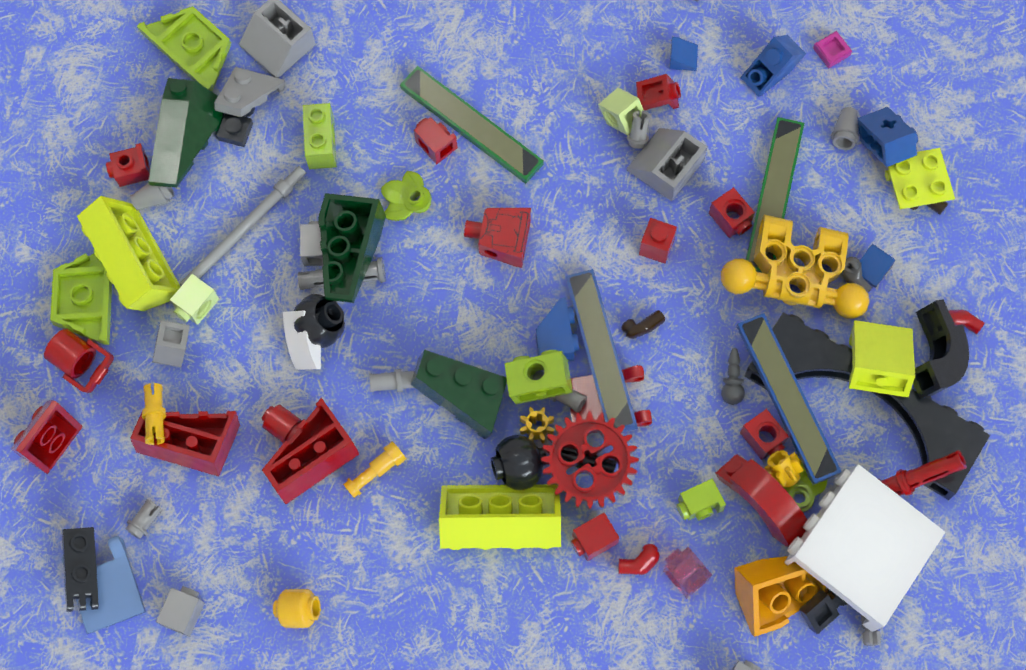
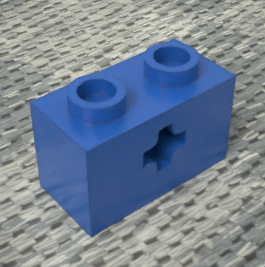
[857,107,918,167]

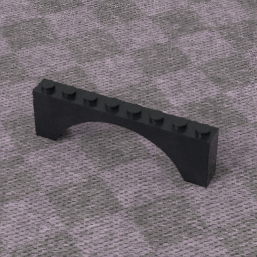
[744,312,990,500]

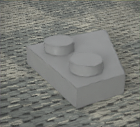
[214,67,285,117]

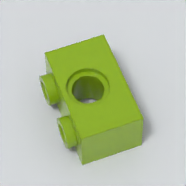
[302,103,337,170]
[504,350,573,405]

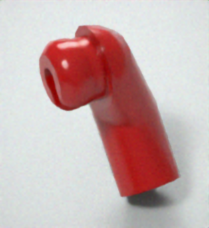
[948,309,985,335]
[618,544,660,575]

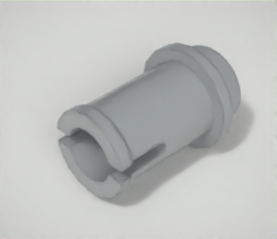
[627,111,651,149]
[125,499,163,539]

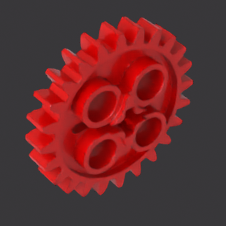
[541,411,639,509]

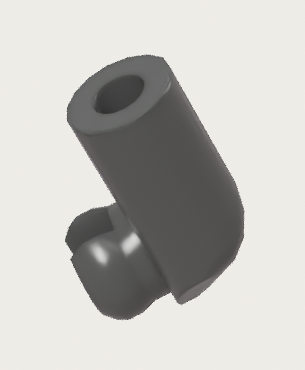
[843,257,872,293]

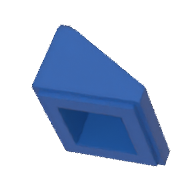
[669,37,698,71]
[860,244,895,288]

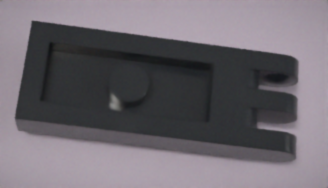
[62,527,99,612]

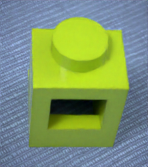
[676,478,726,521]

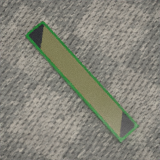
[400,66,544,184]
[746,117,805,273]

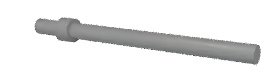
[180,166,306,286]

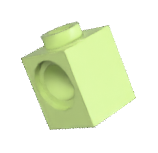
[598,88,644,135]
[170,274,219,325]

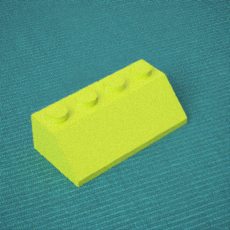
[77,196,181,311]
[439,484,561,550]

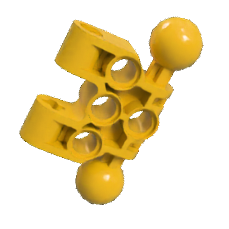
[721,214,870,319]

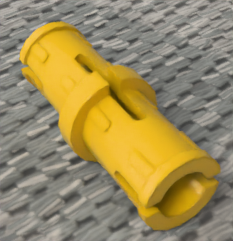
[142,383,166,445]

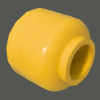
[273,589,321,628]

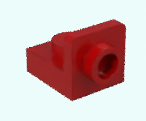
[636,74,681,111]

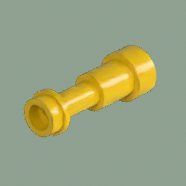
[343,441,407,498]

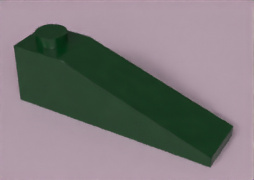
[148,78,225,188]
[318,193,386,303]

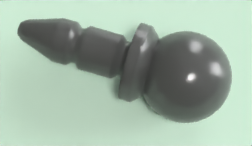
[721,348,745,405]

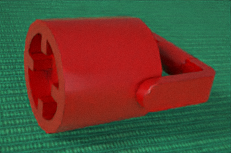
[44,329,114,393]

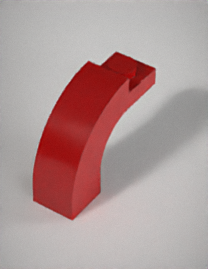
[715,454,807,547]

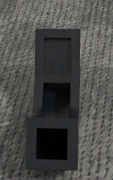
[913,299,969,399]

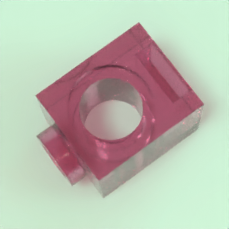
[663,547,712,599]

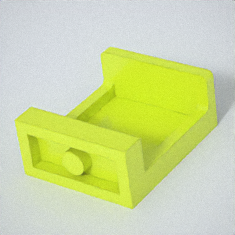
[849,320,915,397]

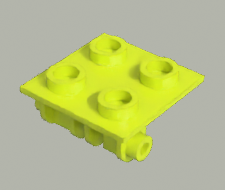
[885,148,955,210]

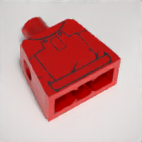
[464,208,531,268]

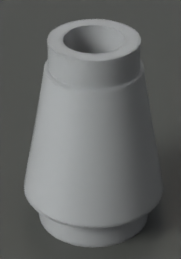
[831,107,859,150]
[130,183,175,211]

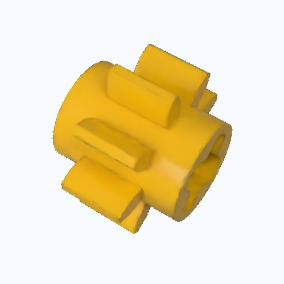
[520,407,554,444]
[764,450,804,487]

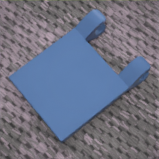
[61,536,146,634]

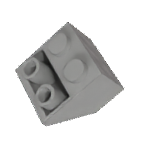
[239,0,316,78]
[627,128,708,201]

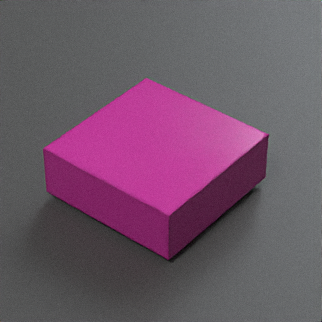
[813,31,852,69]

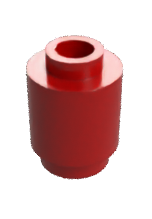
[262,404,302,443]

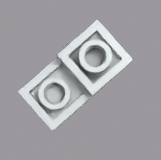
[283,311,321,370]

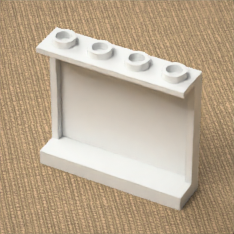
[784,464,946,632]

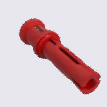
[878,450,967,496]

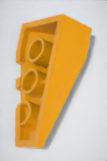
[734,556,829,637]

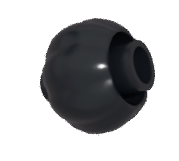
[293,294,345,348]
[491,435,546,490]

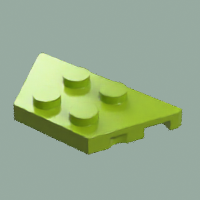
[137,6,231,92]
[50,253,112,345]

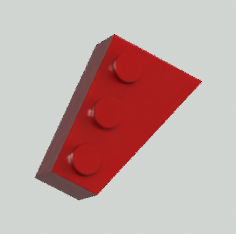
[262,398,359,504]
[130,411,240,477]

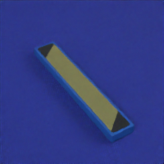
[566,269,638,433]
[736,313,842,485]

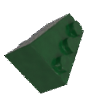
[410,350,507,439]

